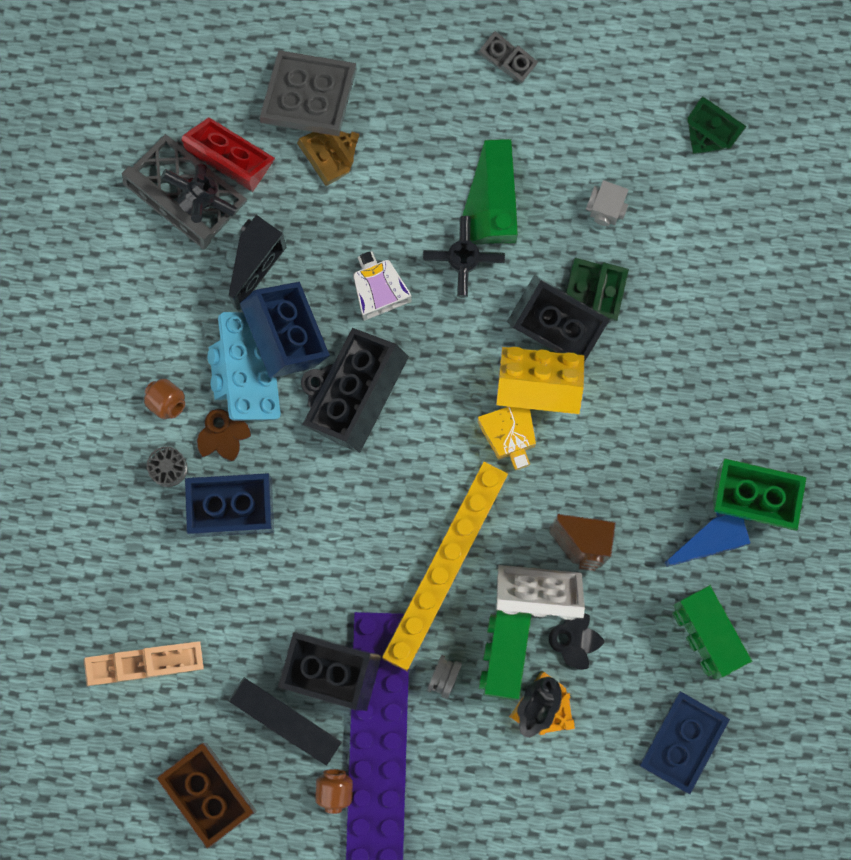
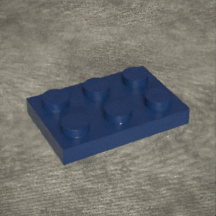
[639,691,730,795]

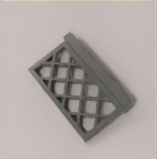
[122,134,247,250]

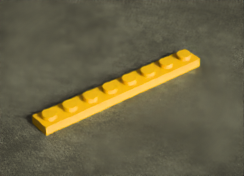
[382,462,508,671]

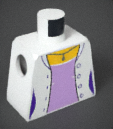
[353,251,412,321]

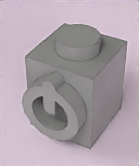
[586,180,629,226]

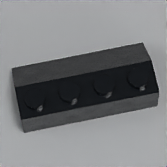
[303,328,409,453]

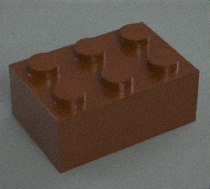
[156,743,257,849]

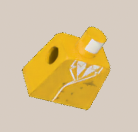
[477,407,536,470]

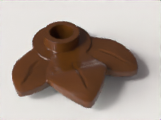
[197,409,251,461]

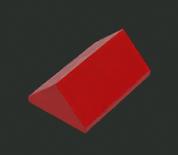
[181,117,275,192]

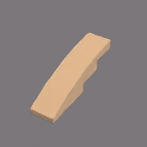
[84,641,204,686]

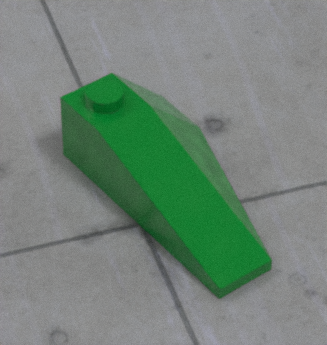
[462,139,518,245]

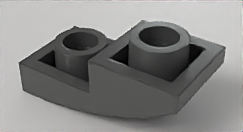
[477,31,538,83]

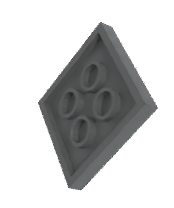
[260,50,357,136]

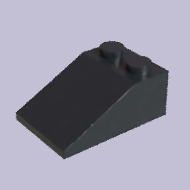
[228,214,287,311]
[507,275,610,363]

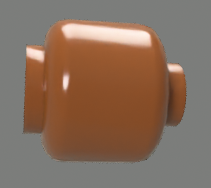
[144,379,185,420]
[315,769,353,814]

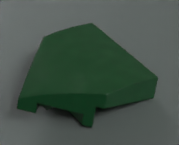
[687,96,746,154]

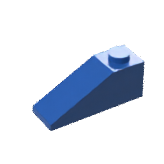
[665,513,750,567]

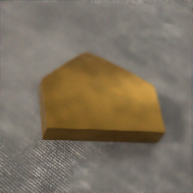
[297,131,359,186]

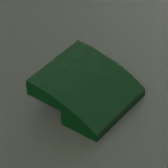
[565,258,629,322]

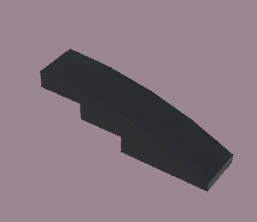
[228,677,342,766]

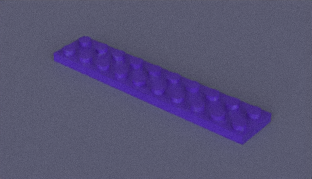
[346,612,409,860]

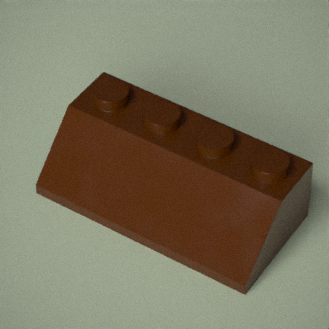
[549,514,616,572]

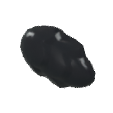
[517,677,562,738]

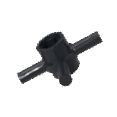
[161,164,236,223]
[423,216,505,298]

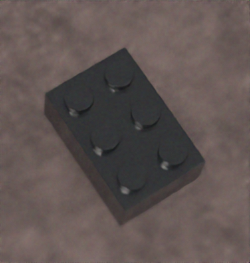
[278,632,382,711]

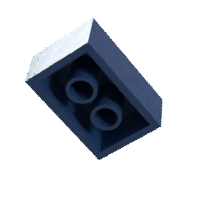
[240,281,330,378]
[185,473,274,538]

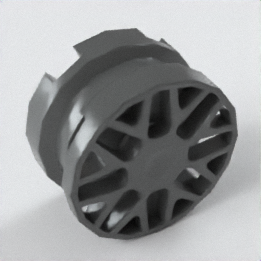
[147,447,187,487]
[427,655,462,700]

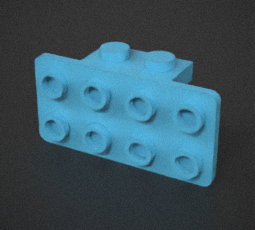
[207,312,281,421]

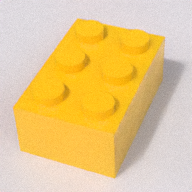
[496,347,584,414]

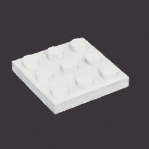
[497,565,585,620]

